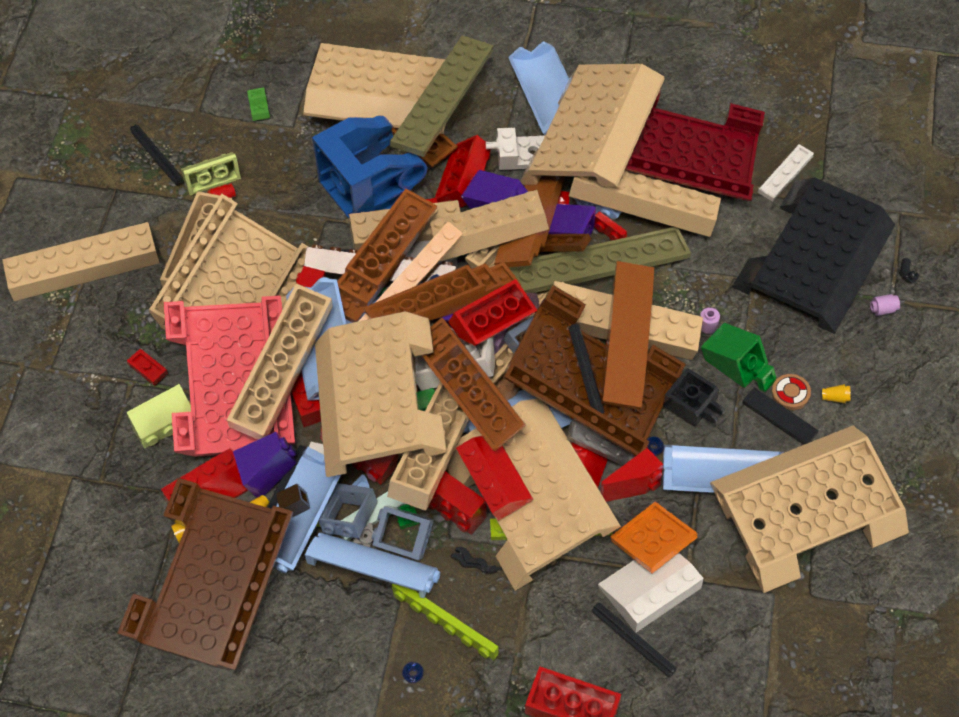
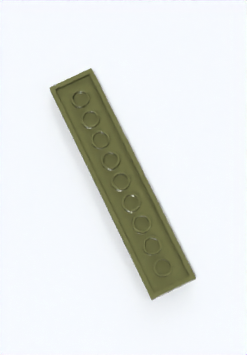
[390,36,494,157]
[508,227,691,294]

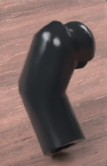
[900,258,919,283]

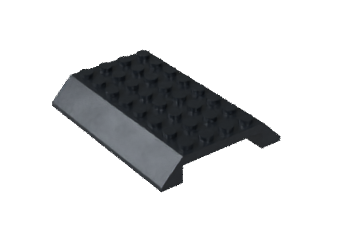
[732,177,895,334]

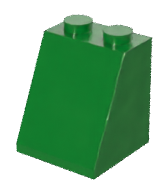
[701,323,768,388]

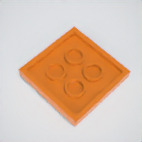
[610,501,698,574]

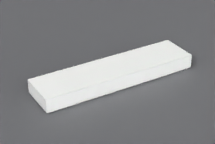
[758,145,814,202]

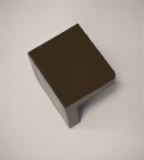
[276,484,310,517]

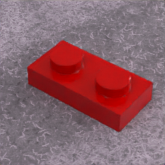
[594,211,627,241]
[127,348,168,386]

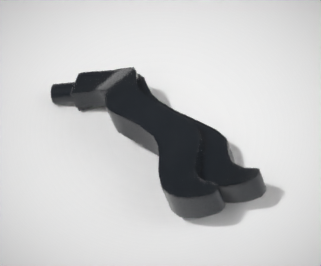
[451,547,502,574]

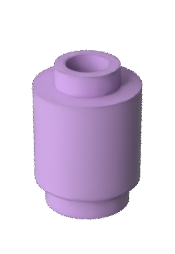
[870,294,900,316]
[701,308,720,334]

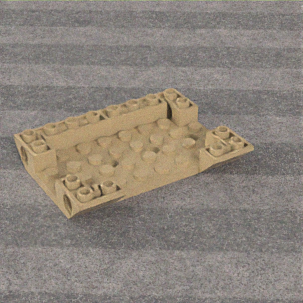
[710,426,909,594]

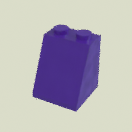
[461,170,528,209]
[548,204,596,236]
[233,432,296,498]

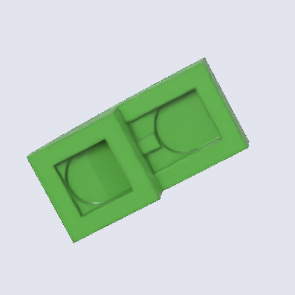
[247,87,270,121]

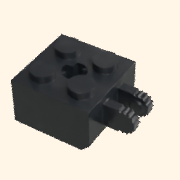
[663,368,725,427]

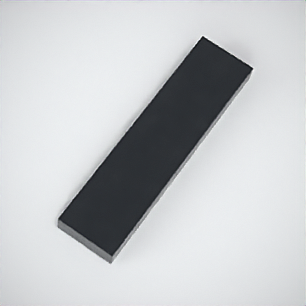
[742,387,819,445]

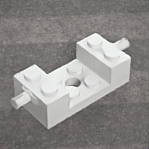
[486,128,545,170]

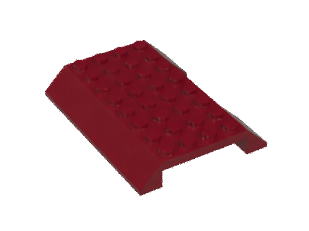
[625,88,765,202]

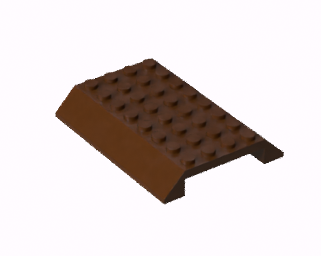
[503,285,686,456]
[118,478,293,671]

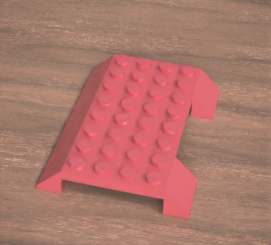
[164,295,295,457]

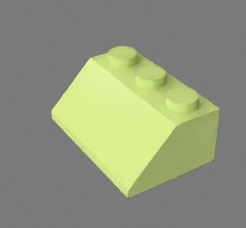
[181,152,241,195]
[126,384,191,449]

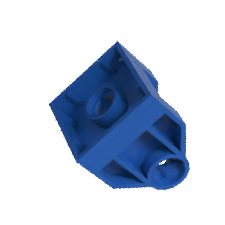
[312,116,427,219]

